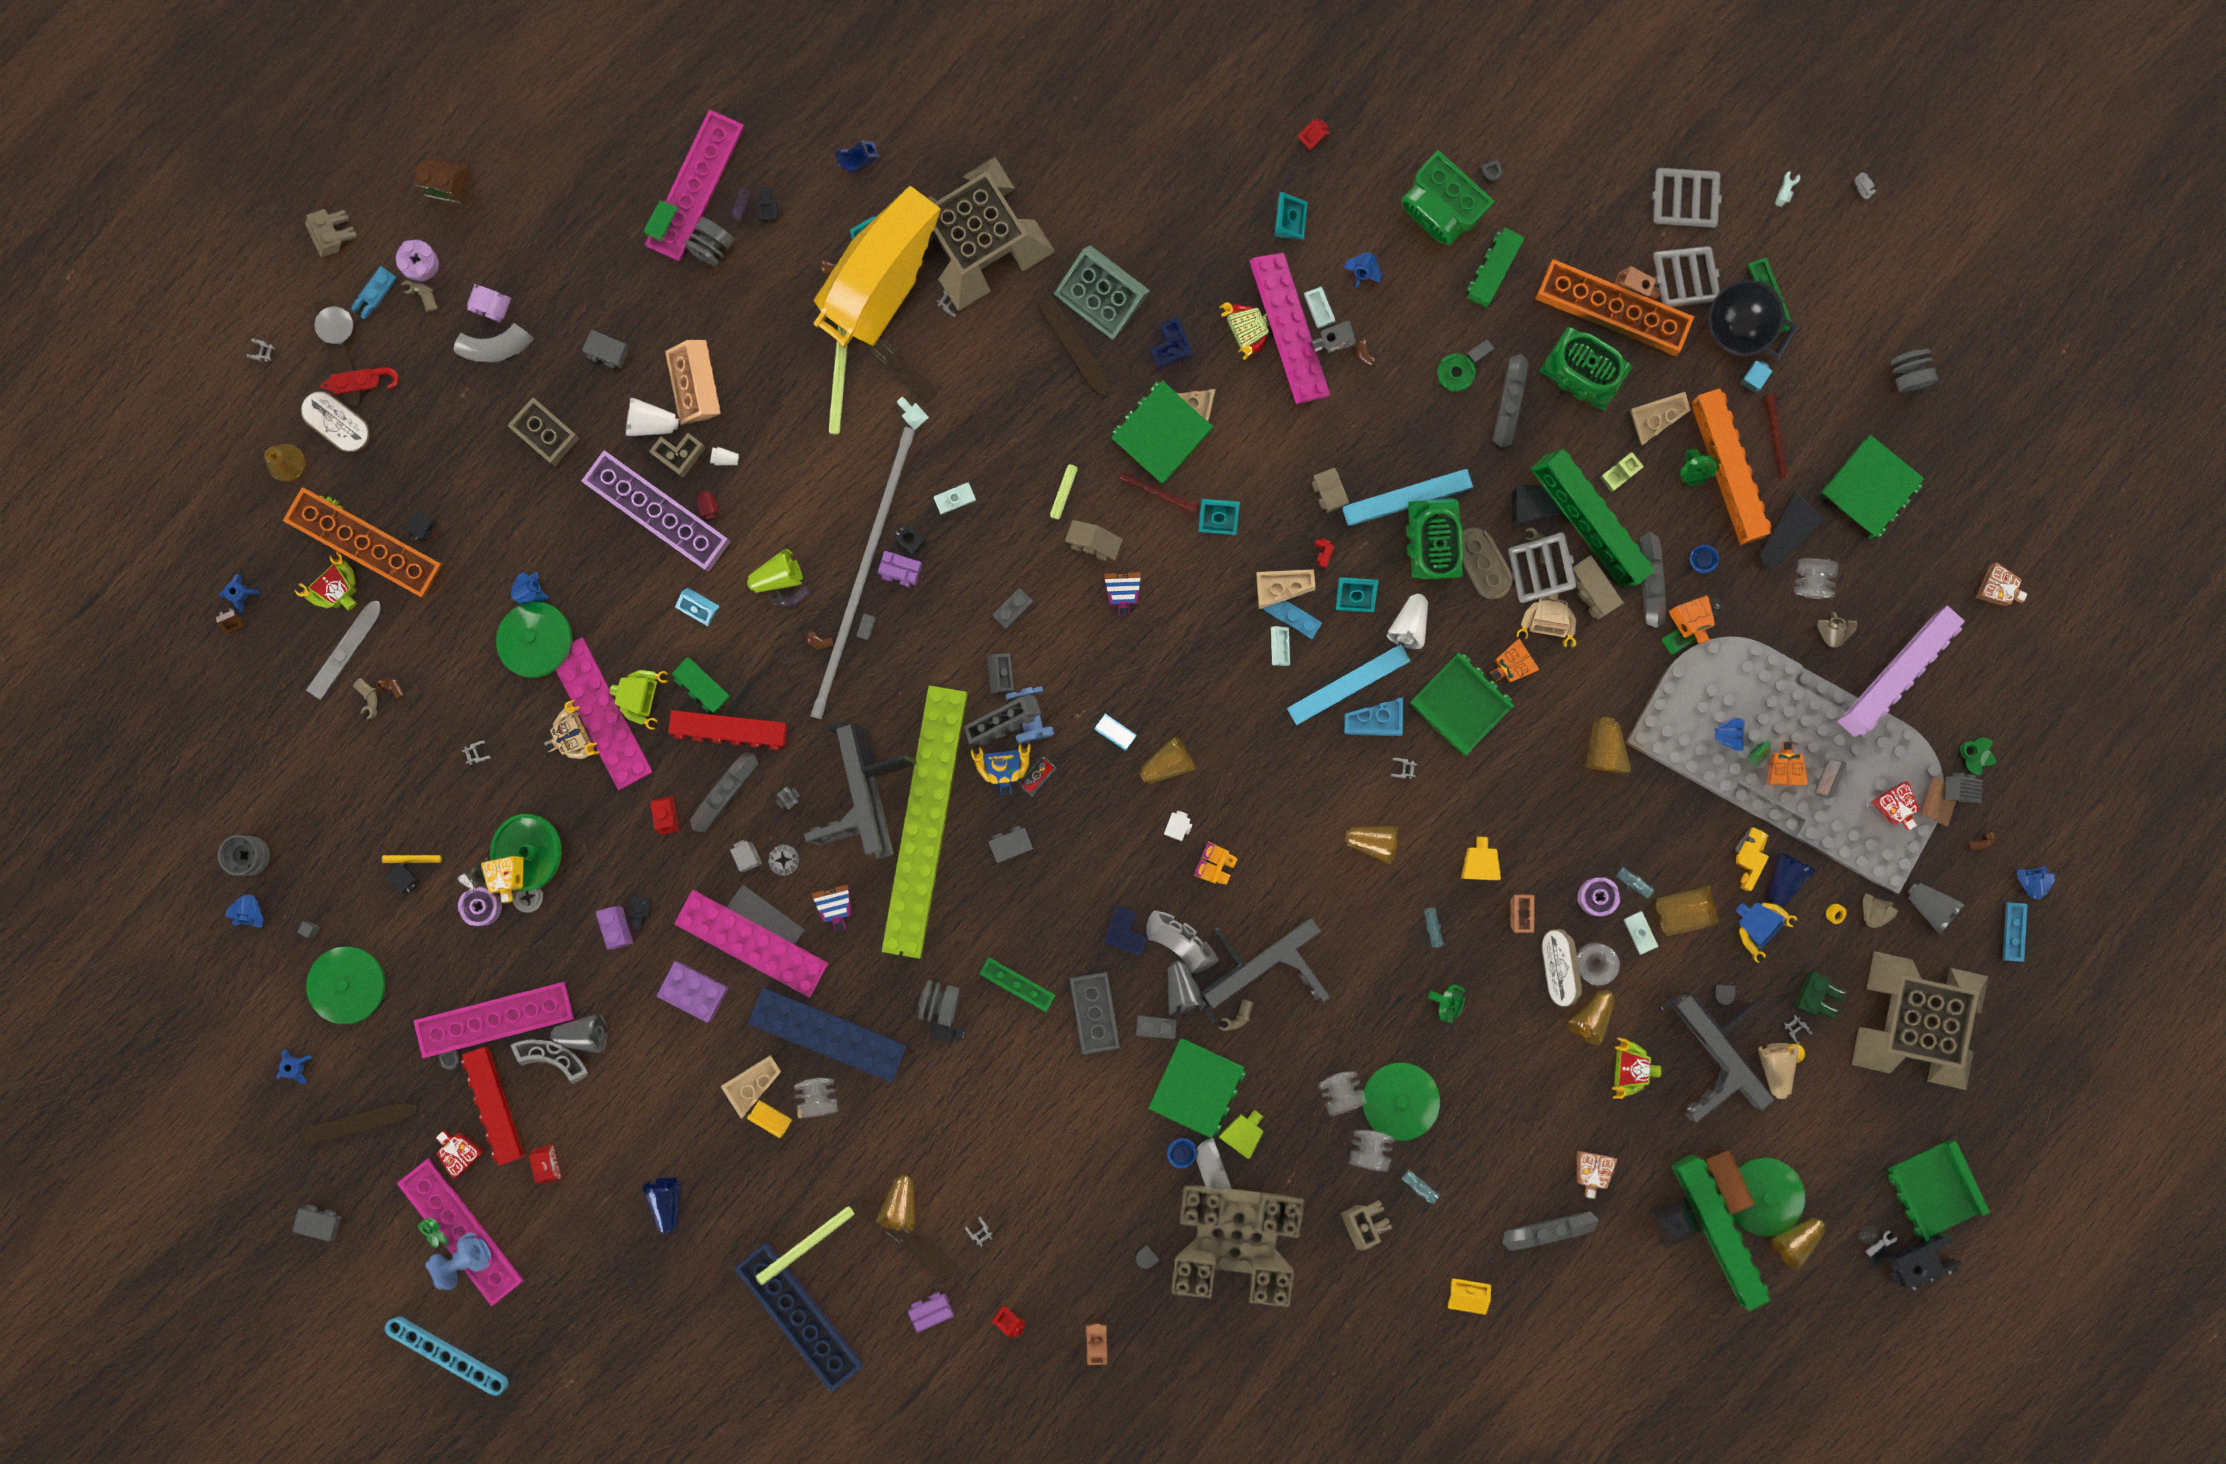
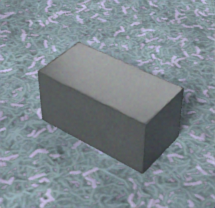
[1467,339,1494,364]
[857,614,876,641]
[297,921,320,938]

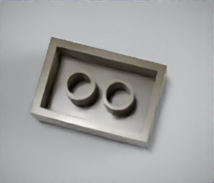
[507,398,580,467]
[1566,555,1624,620]

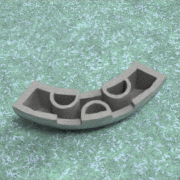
[454,323,534,363]
[1147,910,1219,973]
[511,1040,588,1084]
[1195,1138,1240,1214]

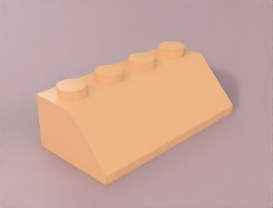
[665,340,720,425]

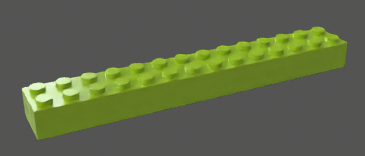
[882,686,968,958]

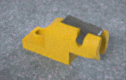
[1735,827,1769,891]

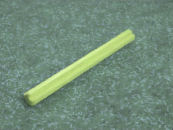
[829,325,847,434]
[756,1207,854,1284]

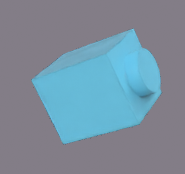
[1740,360,1772,393]

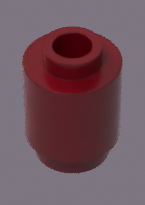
[696,491,719,521]

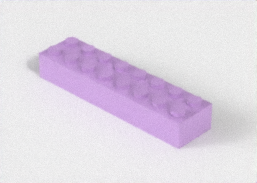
[582,451,730,572]
[1837,605,1965,737]

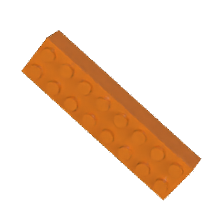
[1535,259,1694,356]
[1691,388,1771,546]
[283,487,443,598]

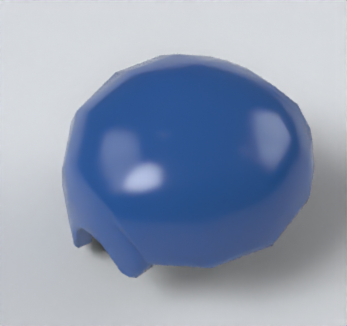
[1690,545,1719,574]
[1167,1138,1197,1168]

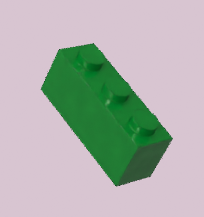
[672,657,732,714]

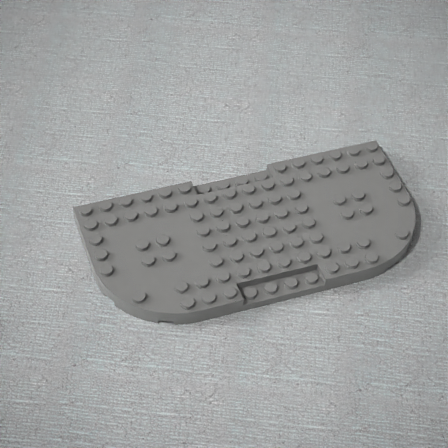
[1625,637,1944,894]

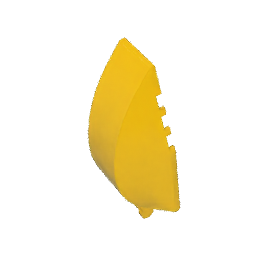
[814,186,941,348]

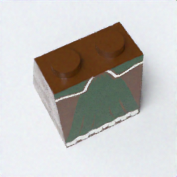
[413,159,470,204]

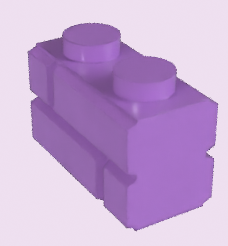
[878,551,922,587]
[908,1292,954,1333]

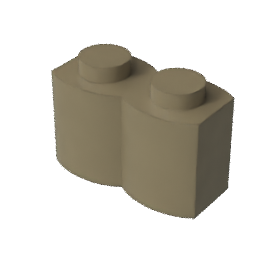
[1311,468,1349,513]

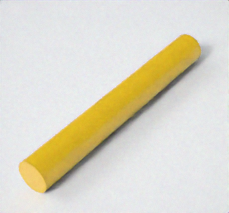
[382,855,442,863]

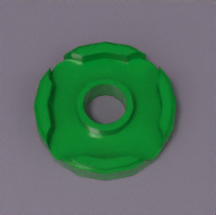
[1437,353,1476,392]

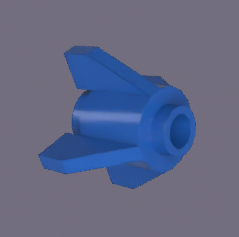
[1344,252,1382,288]
[511,572,548,604]
[219,574,260,613]
[1715,718,1745,751]
[2017,866,2055,899]
[226,894,263,928]
[276,1050,313,1084]

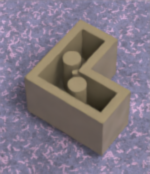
[649,433,706,478]
[1065,520,1123,561]

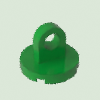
[1680,448,1718,486]
[1427,984,1465,1023]

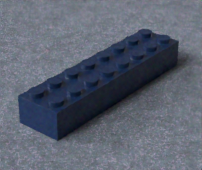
[748,988,908,1082]
[734,1241,864,1392]

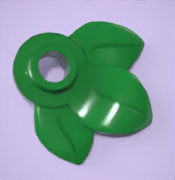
[1960,738,1996,776]
[418,1217,450,1248]

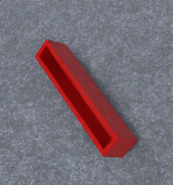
[668,710,788,750]
[461,1046,525,1166]

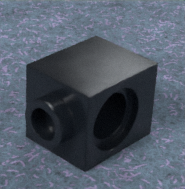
[405,510,437,541]
[895,525,926,556]
[386,863,419,893]

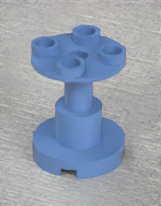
[1006,686,1054,744]
[426,1233,491,1290]

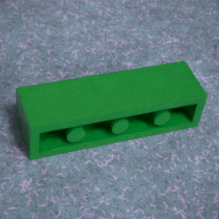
[1466,228,1525,308]

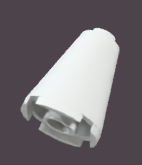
[625,398,679,436]
[1387,594,1428,649]

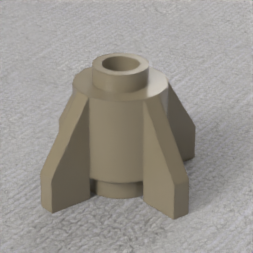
[1817,612,1857,647]
[1863,893,1898,928]

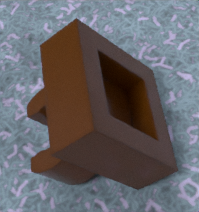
[216,608,244,633]

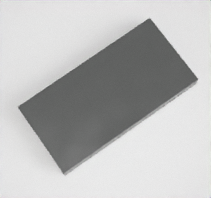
[727,885,805,944]
[1069,972,1120,1055]

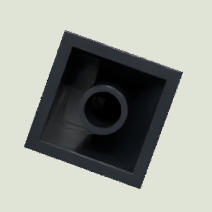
[1511,484,1564,528]
[1759,492,1824,569]
[1650,1197,1701,1249]

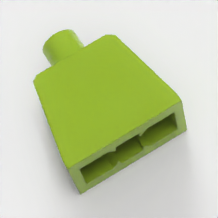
[1219,1110,1263,1159]

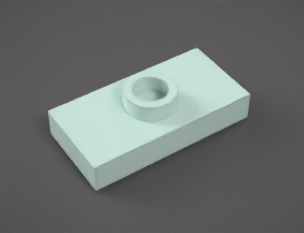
[1304,286,1336,329]
[934,482,976,515]
[1271,626,1290,666]
[1623,911,1658,955]

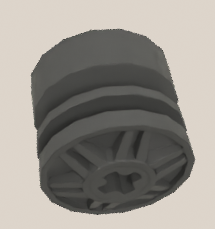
[683,217,735,267]
[1890,349,1939,393]
[218,835,270,876]
[918,980,960,1027]

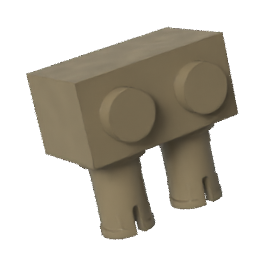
[305,209,356,257]
[1341,1200,1392,1250]

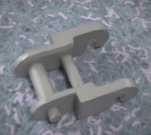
[1855,173,1876,199]
[937,290,956,317]
[247,339,275,362]
[462,740,490,765]
[1391,758,1417,779]
[1784,1016,1813,1045]
[965,1217,993,1247]

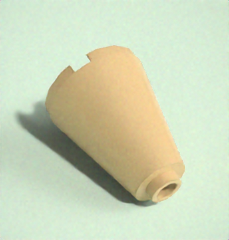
[1758,1043,1798,1099]

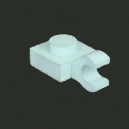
[1775,171,1800,207]
[897,396,929,430]

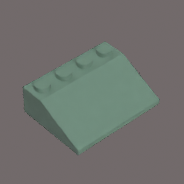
[1053,245,1150,340]

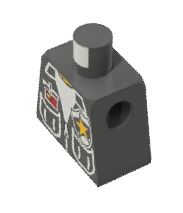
[1312,320,1357,353]

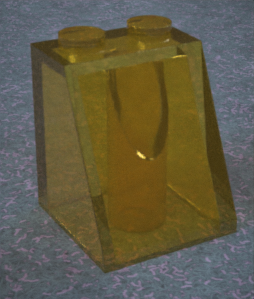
[1586,717,1631,774]
[1656,885,1719,936]

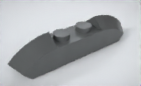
[1493,354,1529,447]
[1639,531,1666,628]
[690,752,759,832]
[1503,1211,1599,1251]

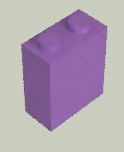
[596,906,634,949]

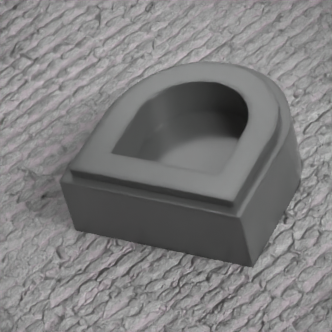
[1480,160,1502,182]
[1714,985,1735,1005]
[438,1049,461,1070]
[1136,1245,1159,1269]

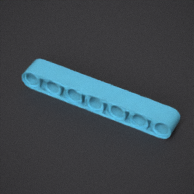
[1342,469,1473,526]
[1287,644,1411,725]
[385,1317,508,1395]

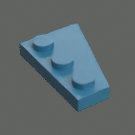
[1344,697,1403,736]

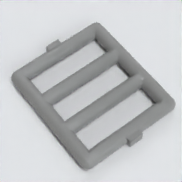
[1652,168,1722,227]
[1653,246,1720,307]
[1508,533,1576,603]

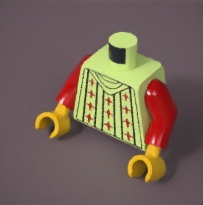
[1219,303,1270,360]

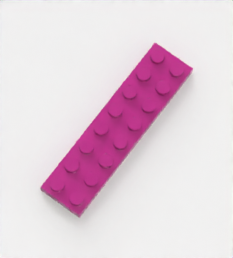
[645,110,744,262]
[1250,253,1330,404]
[556,637,653,790]
[674,889,829,998]
[414,982,574,1058]
[397,1159,524,1306]

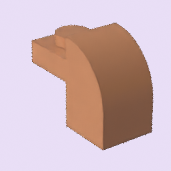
[1087,1324,1107,1365]

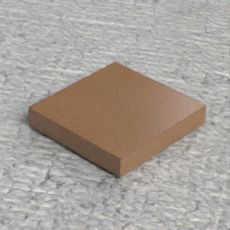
[1921,778,1956,826]

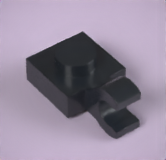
[757,187,778,221]
[629,897,651,931]
[931,1021,966,1043]
[1866,1231,1899,1265]

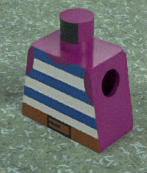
[1104,572,1141,617]
[812,884,852,932]

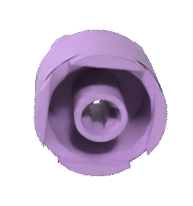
[396,240,439,283]
[467,284,511,323]
[1577,877,1620,916]
[458,887,502,926]

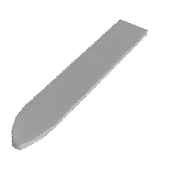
[306,600,381,700]

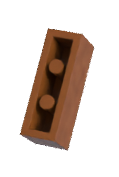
[1706,1150,1755,1214]

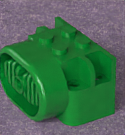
[1401,150,1495,245]
[1539,327,1632,411]
[1406,498,1464,579]

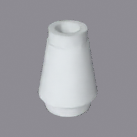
[710,447,739,465]

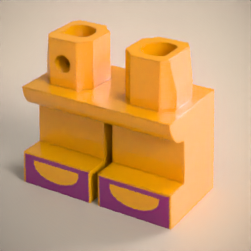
[1193,841,1237,885]

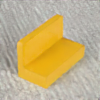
[747,1100,792,1138]
[1448,1278,1491,1314]

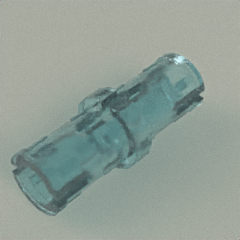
[1616,867,1655,899]
[1423,907,1444,948]
[1401,1170,1439,1204]

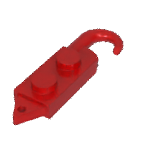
[320,367,399,395]

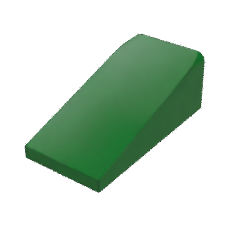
[644,200,678,242]
[1662,628,1697,655]
[1747,741,1771,766]

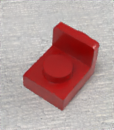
[1298,119,1330,150]
[1314,538,1334,570]
[992,1306,1027,1338]

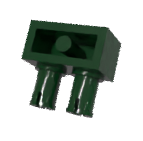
[1793,971,1846,1020]

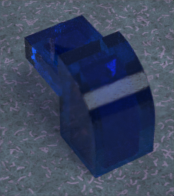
[834,141,880,173]

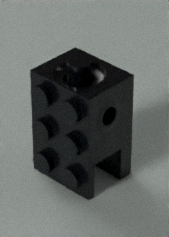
[1886,1233,1963,1290]

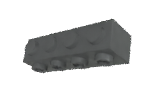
[963,696,1041,746]

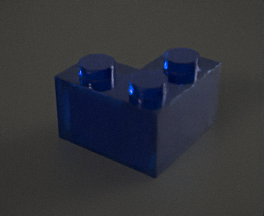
[1150,317,1193,371]
[1104,906,1147,956]

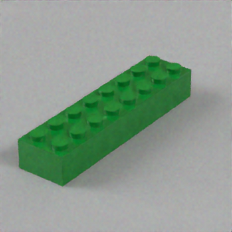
[1530,449,1654,588]
[1671,1155,1770,1311]

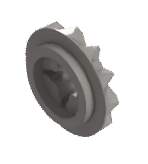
[768,845,799,876]
[512,888,543,913]

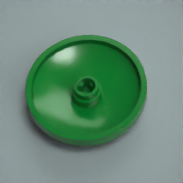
[496,602,572,678]
[490,814,562,891]
[306,947,386,1024]
[1362,1062,1440,1141]
[1729,1158,1805,1236]

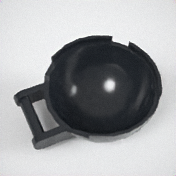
[1708,279,1802,361]

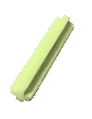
[1050,464,1077,519]

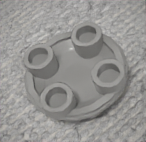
[314,307,353,344]

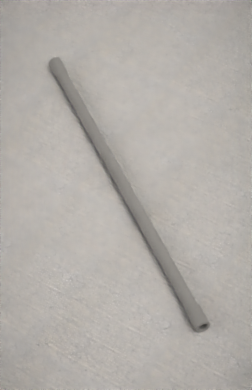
[810,427,915,720]

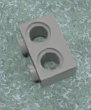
[730,840,762,872]

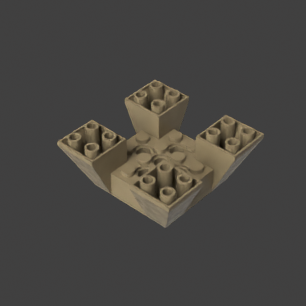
[928,157,1055,311]
[1851,951,1989,1090]
[1172,1186,1303,1307]

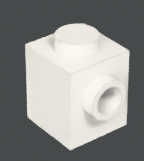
[1164,810,1192,841]

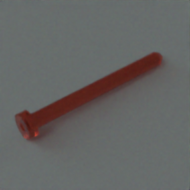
[1764,394,1788,478]
[1119,473,1199,515]

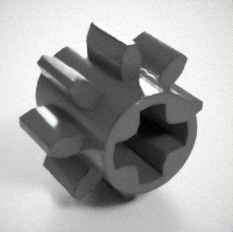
[776,786,800,810]

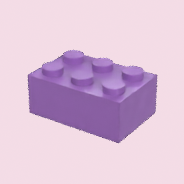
[657,961,729,1023]

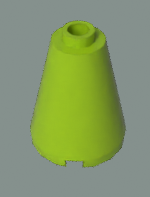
[747,549,803,593]

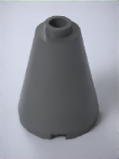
[1908,883,1964,934]
[1168,961,1207,1016]
[550,1014,607,1053]

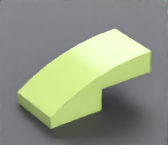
[1600,452,1644,493]

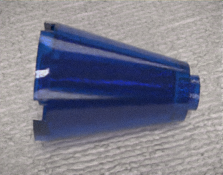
[1768,853,1815,907]
[642,1177,681,1234]

